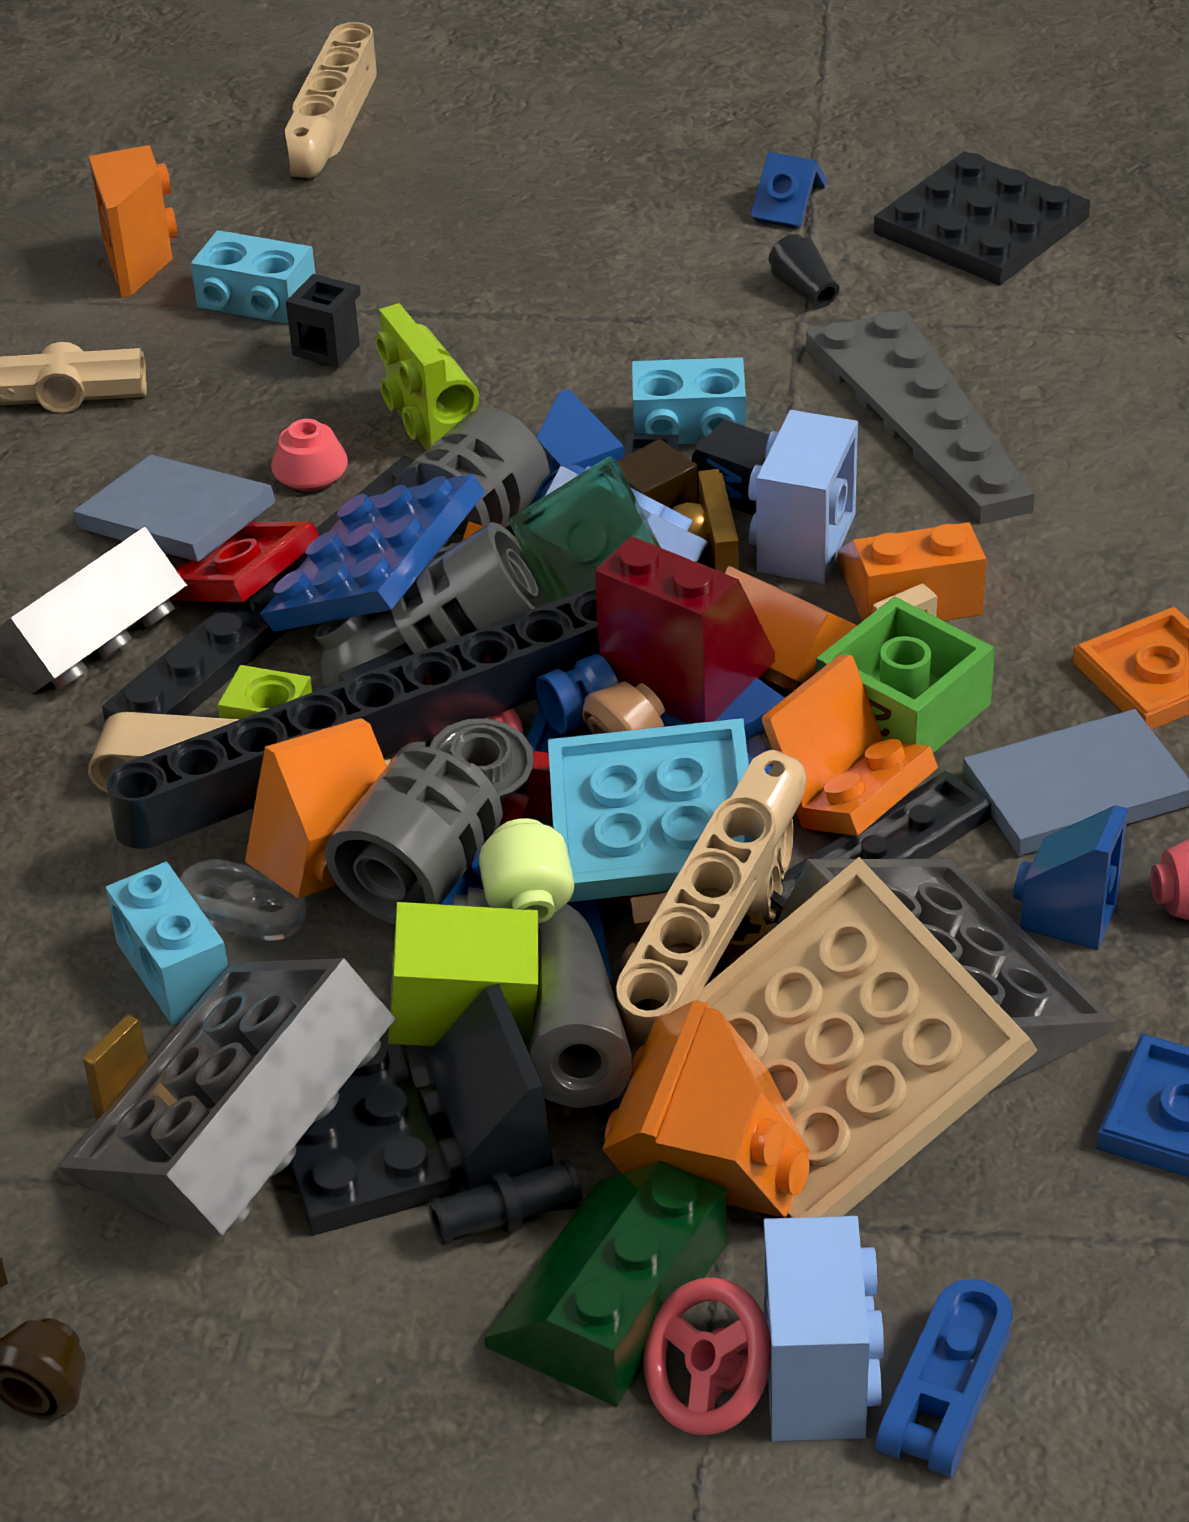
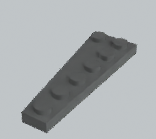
[806,310,1035,524]

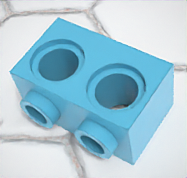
[190,230,315,324]
[632,357,746,444]
[105,861,228,1026]

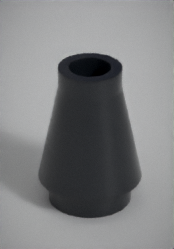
[768,234,840,308]

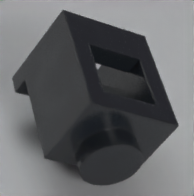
[286,274,361,368]

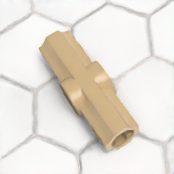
[0,342,147,413]

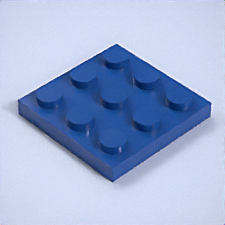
[260,473,486,632]

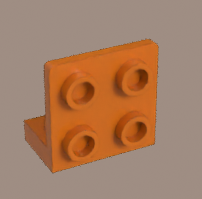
[762,655,938,836]

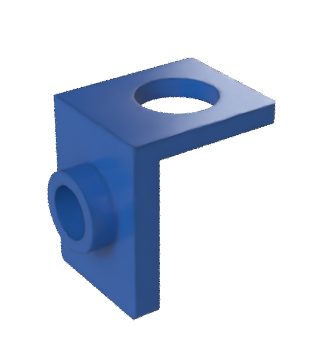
[751,152,827,228]

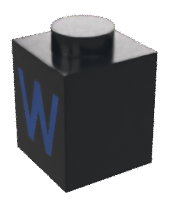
[691,419,770,515]

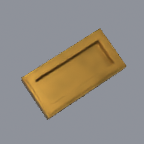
[672,469,739,574]

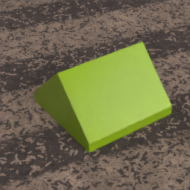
[388,902,538,1051]

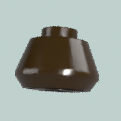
[0,1318,86,1420]

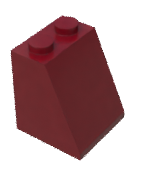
[594,536,775,724]

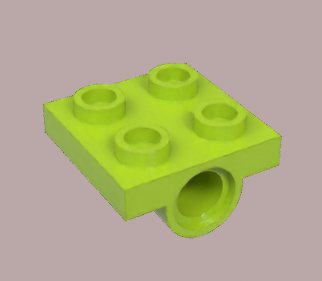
[375,303,479,450]

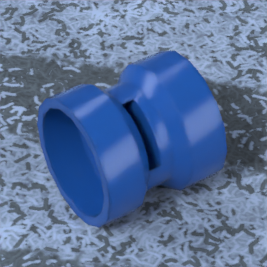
[536,653,618,735]

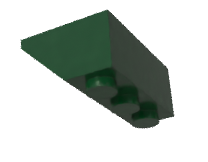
[484,1161,726,1407]

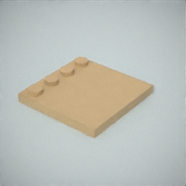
[697,857,1038,1218]

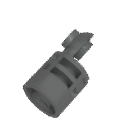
[394,408,550,561]
[315,522,553,687]
[324,718,534,925]

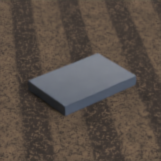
[72,455,276,562]
[962,709,1189,856]

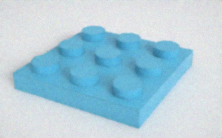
[548,718,756,902]

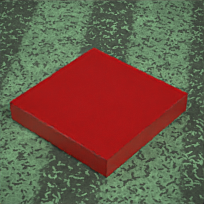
[168,521,319,602]

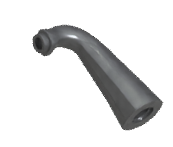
[453,887,632,1108]

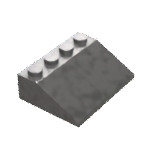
[776,859,1117,1091]
[58,958,396,1236]

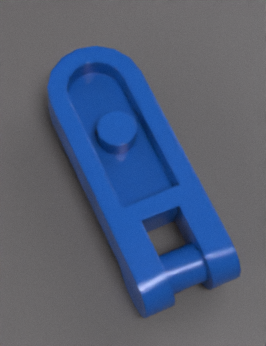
[875,1279,1013,1478]

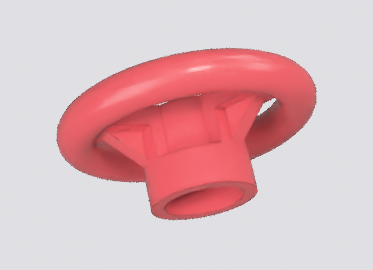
[643,1277,771,1435]

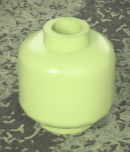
[479,818,574,924]

